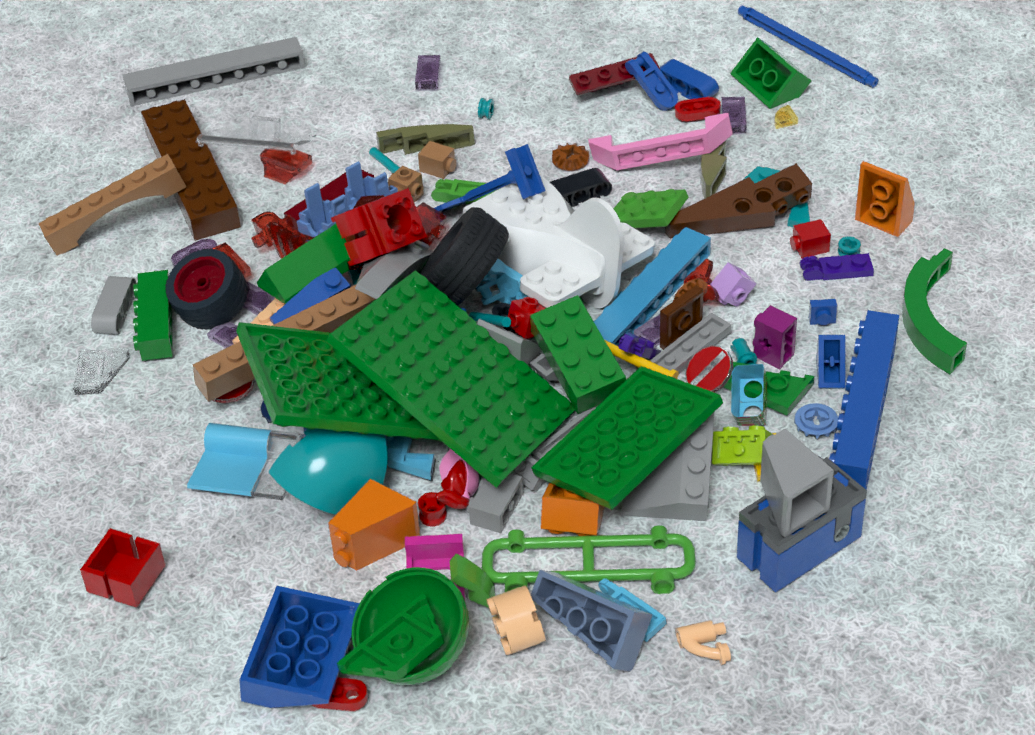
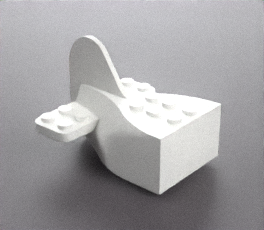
[463,175,655,308]

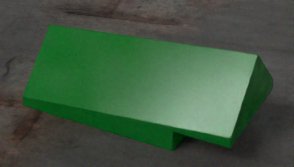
[257,224,350,304]

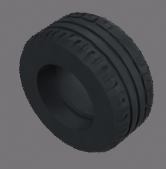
[420,207,509,306]

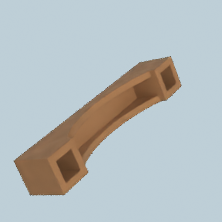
[38,154,186,255]

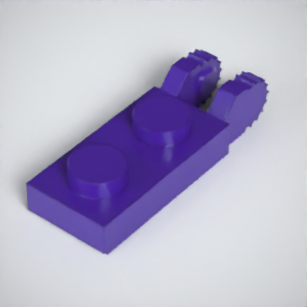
[799,253,874,281]

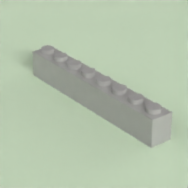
[122,37,305,106]

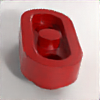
[675,97,721,121]
[312,677,368,711]

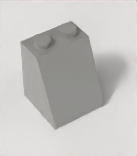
[760,428,834,537]

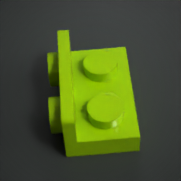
[712,426,774,466]

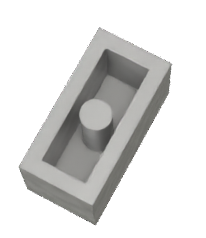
[467,473,523,533]

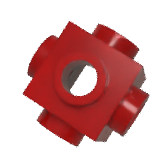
[508,297,546,339]

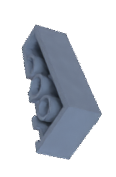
[531,570,652,671]

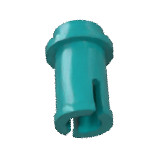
[730,338,757,365]

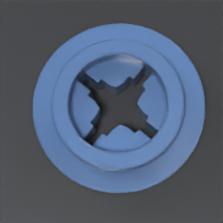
[794,403,838,439]

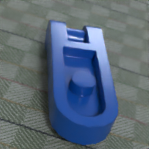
[625,51,678,111]

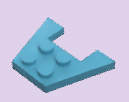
[384,435,435,480]

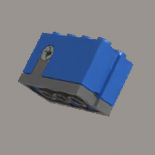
[737,457,867,593]

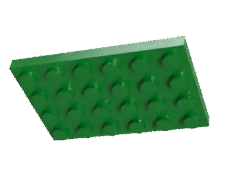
[531,366,723,510]

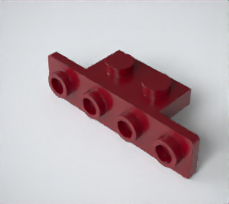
[569,53,660,95]

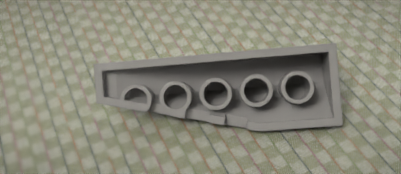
[355,241,433,299]

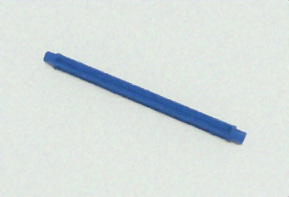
[738,5,879,88]

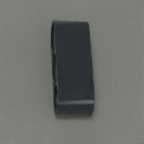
[550,168,612,207]

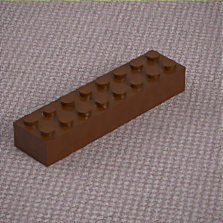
[141,99,241,241]

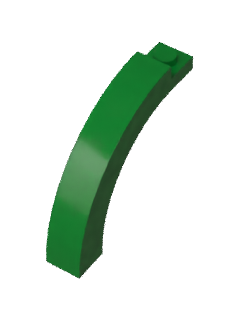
[902,248,967,375]

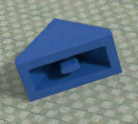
[816,335,845,388]

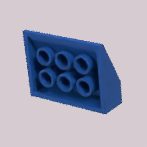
[239,586,360,708]

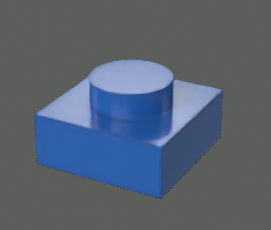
[808,299,837,325]

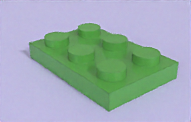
[613,189,689,228]

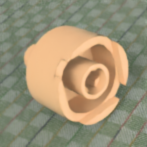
[486,586,546,656]

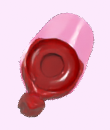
[435,448,479,509]

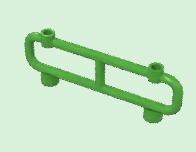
[482,525,696,594]

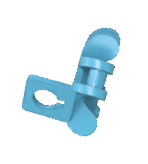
[475,259,529,316]

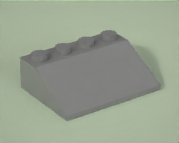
[622,413,714,521]

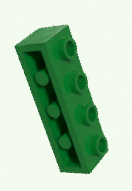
[133,270,173,361]

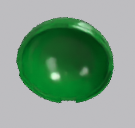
[352,567,469,685]

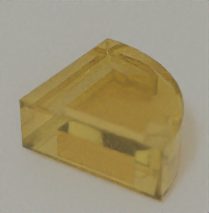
[774,105,798,129]

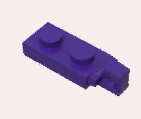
[618,333,661,359]

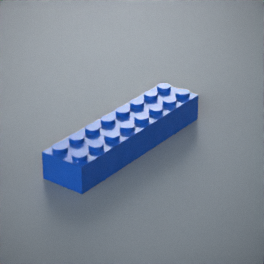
[829,310,900,490]

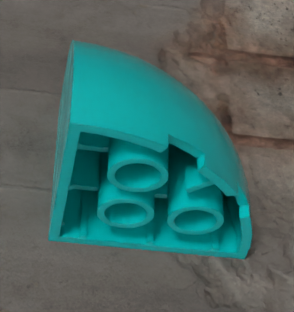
[268,428,387,515]

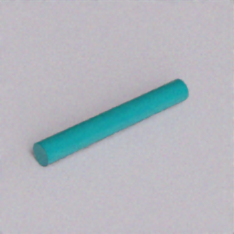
[369,147,400,173]
[469,311,511,327]

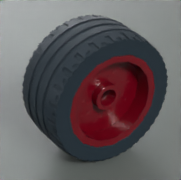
[165,249,248,330]

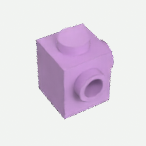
[709,262,757,306]

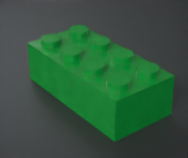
[530,295,626,414]

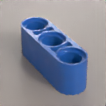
[660,59,719,99]

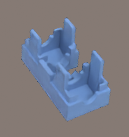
[297,161,398,243]

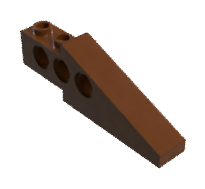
[665,163,812,238]

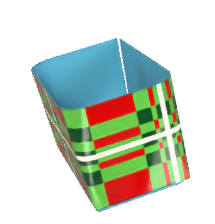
[731,364,767,426]

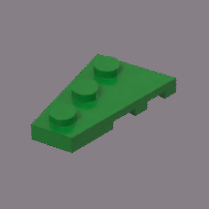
[720,361,815,416]

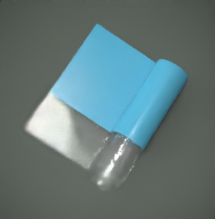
[187,423,305,500]

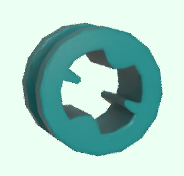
[478,98,494,119]
[838,236,861,256]

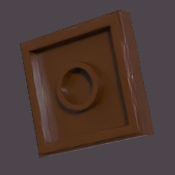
[660,285,703,350]

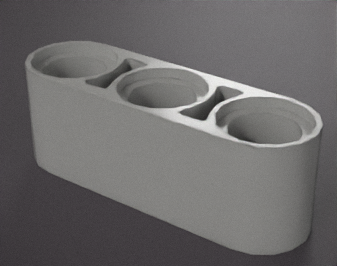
[91,276,137,334]

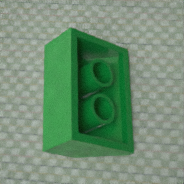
[730,37,812,109]

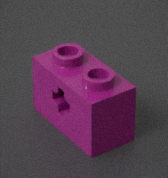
[752,305,797,370]

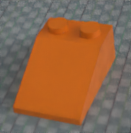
[855,161,915,237]
[541,482,605,536]

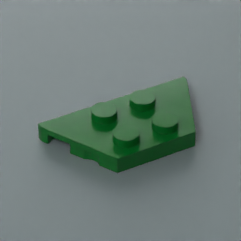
[337,593,444,680]

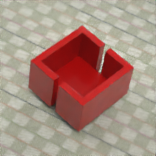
[80,528,165,608]

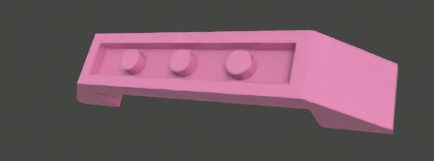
[588,113,733,170]

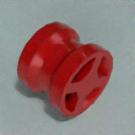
[418,492,447,527]

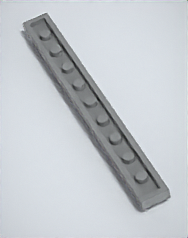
[531,313,732,460]

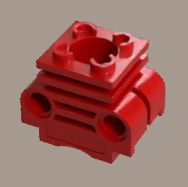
[331,188,427,266]

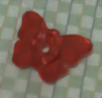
[684,259,719,303]

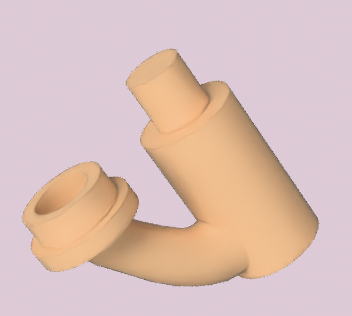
[675,620,731,665]

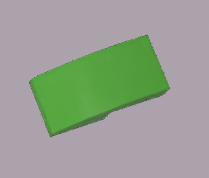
[450,554,495,608]

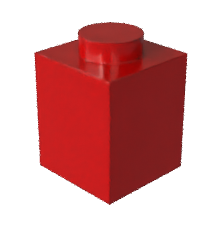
[790,219,831,258]

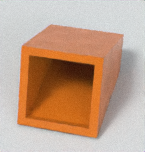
[328,479,420,571]

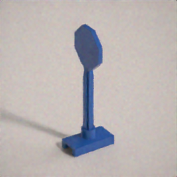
[430,144,546,215]

